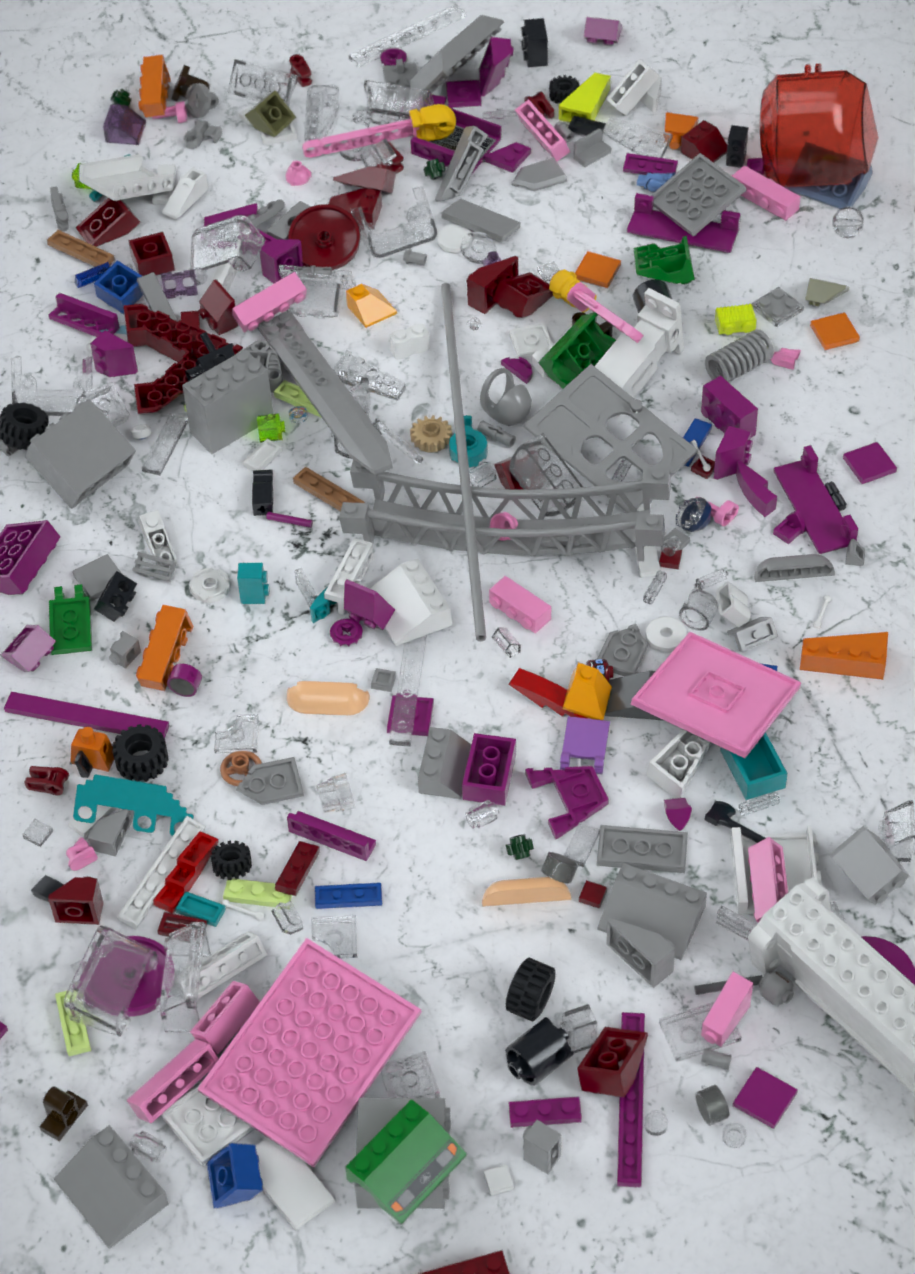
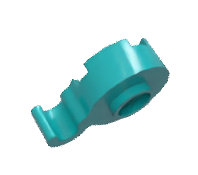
[449,415,488,468]

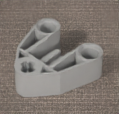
[242,340,283,393]

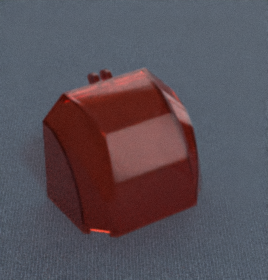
[759,63,879,187]

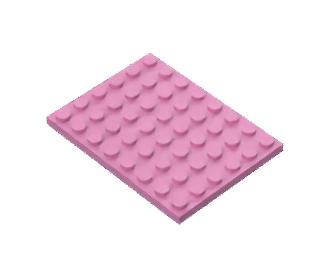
[198,938,422,1167]

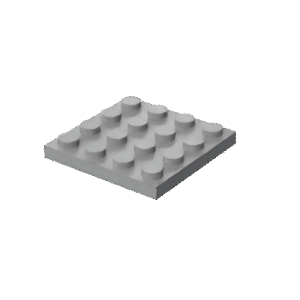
[651,153,746,236]

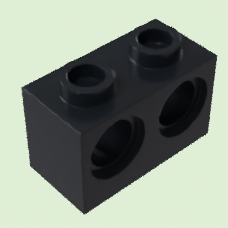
[726,125,749,168]
[94,571,137,622]

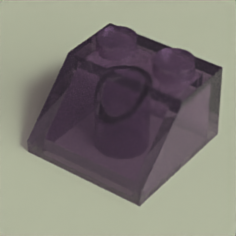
[103,105,146,145]

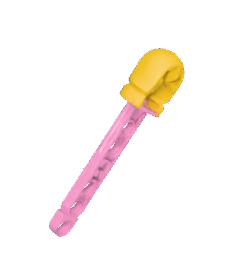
[302,104,456,158]
[549,269,644,343]

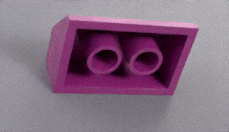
[479,37,514,97]

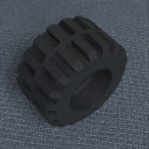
[0,402,49,450]
[112,724,169,782]
[506,957,556,1022]

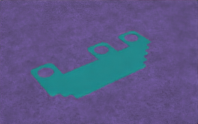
[73,774,194,836]

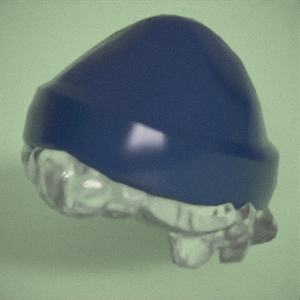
[675,497,711,532]

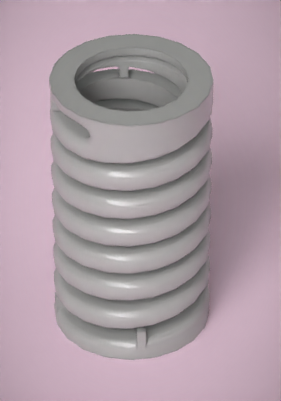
[705,329,774,382]

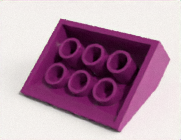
[0,520,61,595]

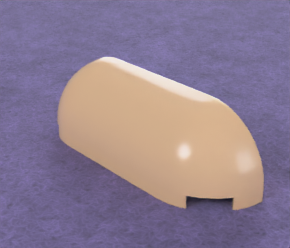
[287,681,370,715]
[482,877,571,907]

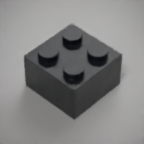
[521,18,548,68]

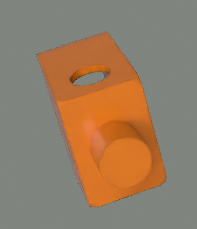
[664,112,698,150]
[71,727,114,772]

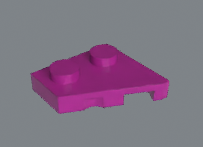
[484,142,531,173]

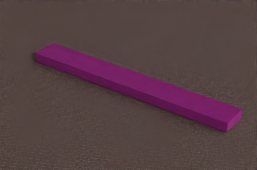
[4,691,170,738]
[617,1012,645,1187]

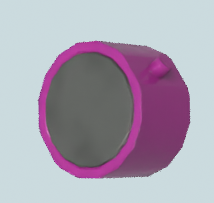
[167,664,202,697]

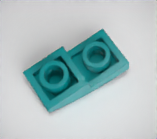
[310,587,337,623]

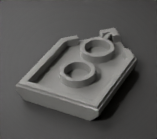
[512,158,567,191]
[597,624,648,676]
[236,757,304,805]

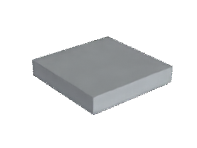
[72,554,122,601]

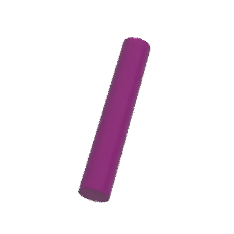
[266,512,313,528]

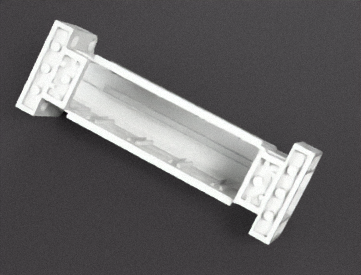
[748,877,915,1095]

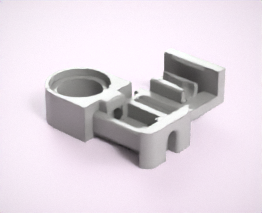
[184,120,222,149]

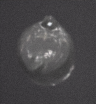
[679,585,720,631]

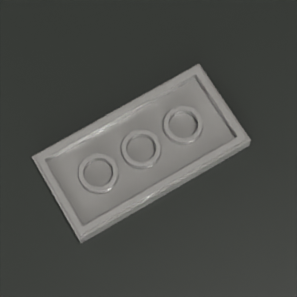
[441,198,521,242]
[597,825,688,873]

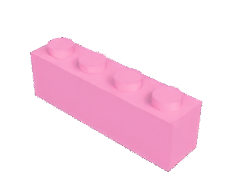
[515,100,570,161]
[732,165,801,220]
[232,272,307,332]
[748,837,788,923]
[126,1039,219,1123]

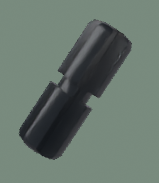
[825,481,846,511]

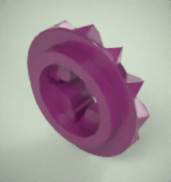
[380,48,407,66]
[330,618,363,646]

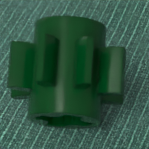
[110,88,132,111]
[423,159,446,180]
[505,834,534,860]

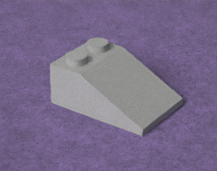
[606,918,675,988]

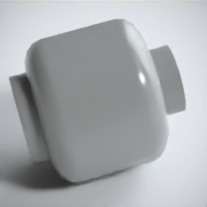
[759,971,794,1006]

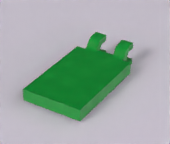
[49,584,92,655]

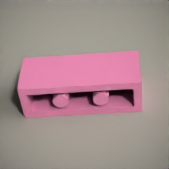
[489,576,551,634]
[190,981,260,1055]

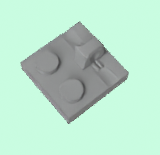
[383,59,418,93]

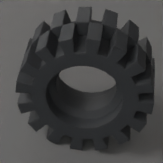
[549,75,580,105]
[211,840,252,880]

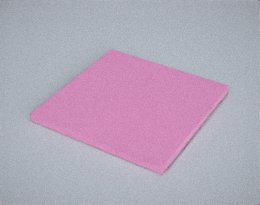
[631,632,801,758]

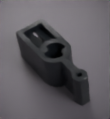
[252,470,273,516]

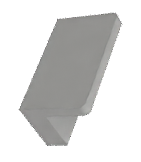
[574,128,611,167]
[727,617,778,652]

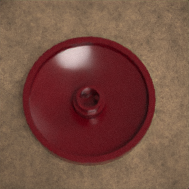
[288,204,360,270]

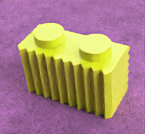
[715,303,756,335]

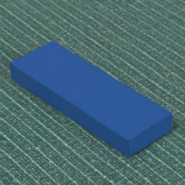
[683,418,712,467]
[315,883,382,909]

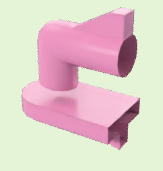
[771,348,801,369]
[66,837,98,871]

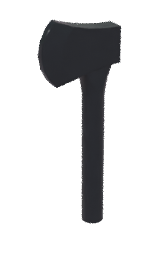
[704,801,766,843]

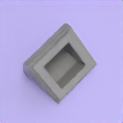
[845,538,865,566]

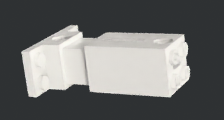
[595,288,684,417]

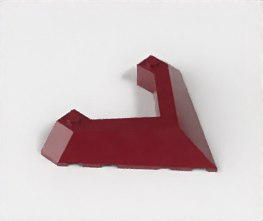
[123,304,243,414]

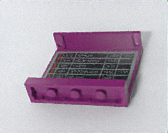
[410,107,501,173]

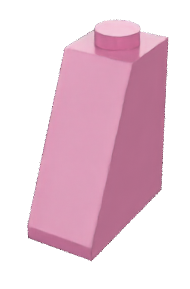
[701,972,753,1047]

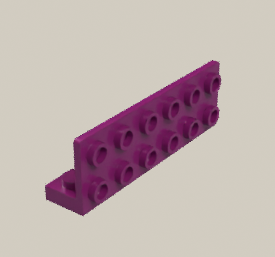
[627,193,741,253]
[773,445,858,554]

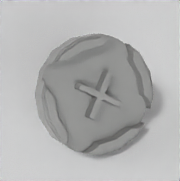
[186,83,219,118]

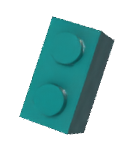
[237,563,270,604]

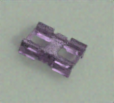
[161,269,198,299]

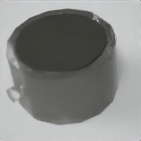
[541,852,578,884]
[695,1085,730,1126]

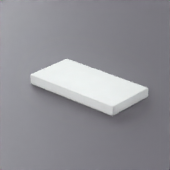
[256,1138,335,1231]

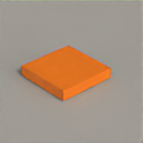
[575,251,621,288]
[810,312,860,350]

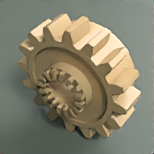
[410,415,452,453]

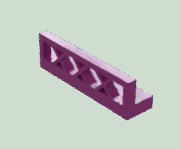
[49,293,120,337]
[287,811,376,861]

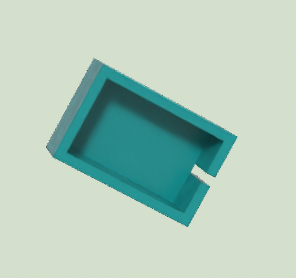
[720,732,788,800]

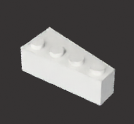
[646,729,712,799]

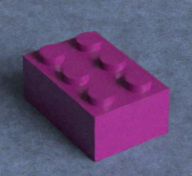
[701,376,758,438]
[462,733,516,806]

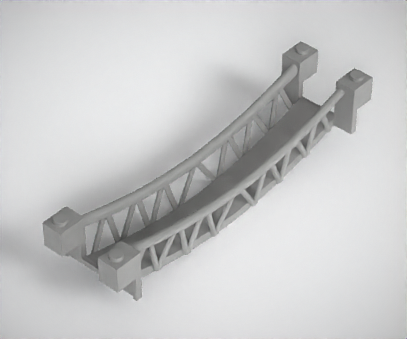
[339,460,671,561]

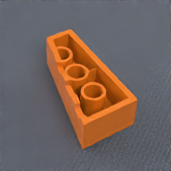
[138,54,171,118]
[136,605,194,691]
[800,632,888,680]

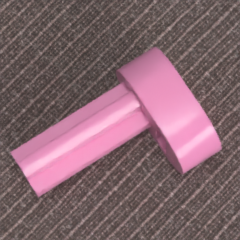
[152,102,187,123]
[695,497,739,526]

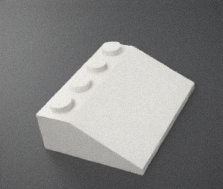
[370,559,452,646]

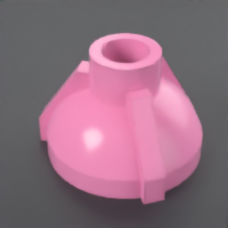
[286,161,311,186]
[489,511,518,541]

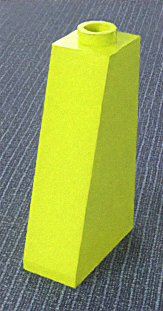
[559,72,611,122]

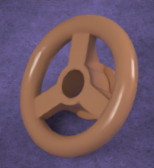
[220,751,262,786]

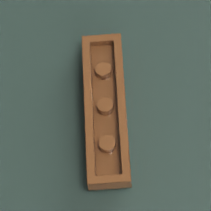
[47,230,114,271]
[293,467,365,512]

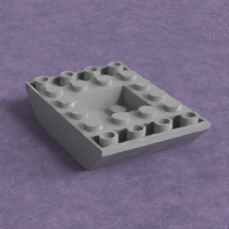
[410,15,504,104]

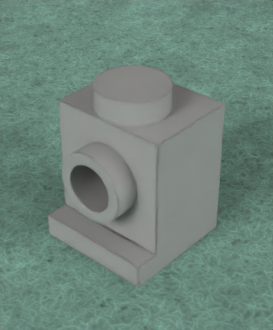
[109,631,141,668]

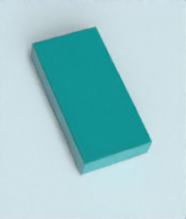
[176,891,226,927]

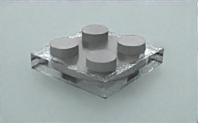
[752,287,804,327]

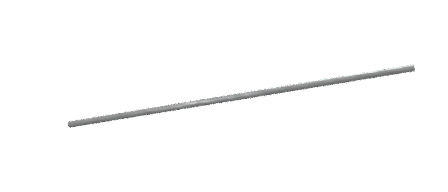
[441,283,486,642]

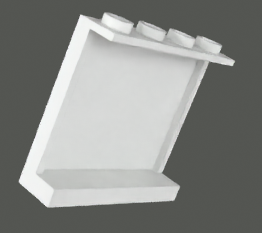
[79,154,174,201]
[730,825,821,914]

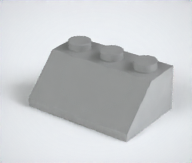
[418,727,471,799]

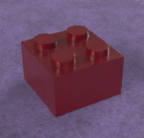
[128,232,175,276]

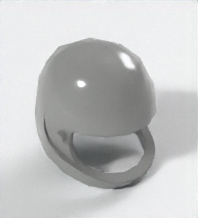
[480,368,532,426]

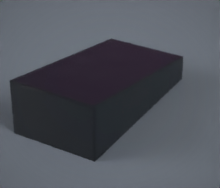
[74,751,93,778]

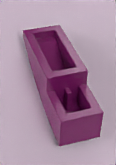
[736,460,777,517]

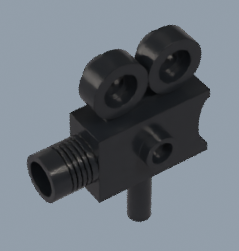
[185,332,235,381]

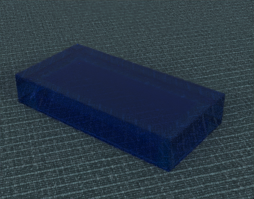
[75,262,110,288]

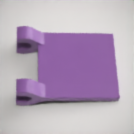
[560,716,610,774]

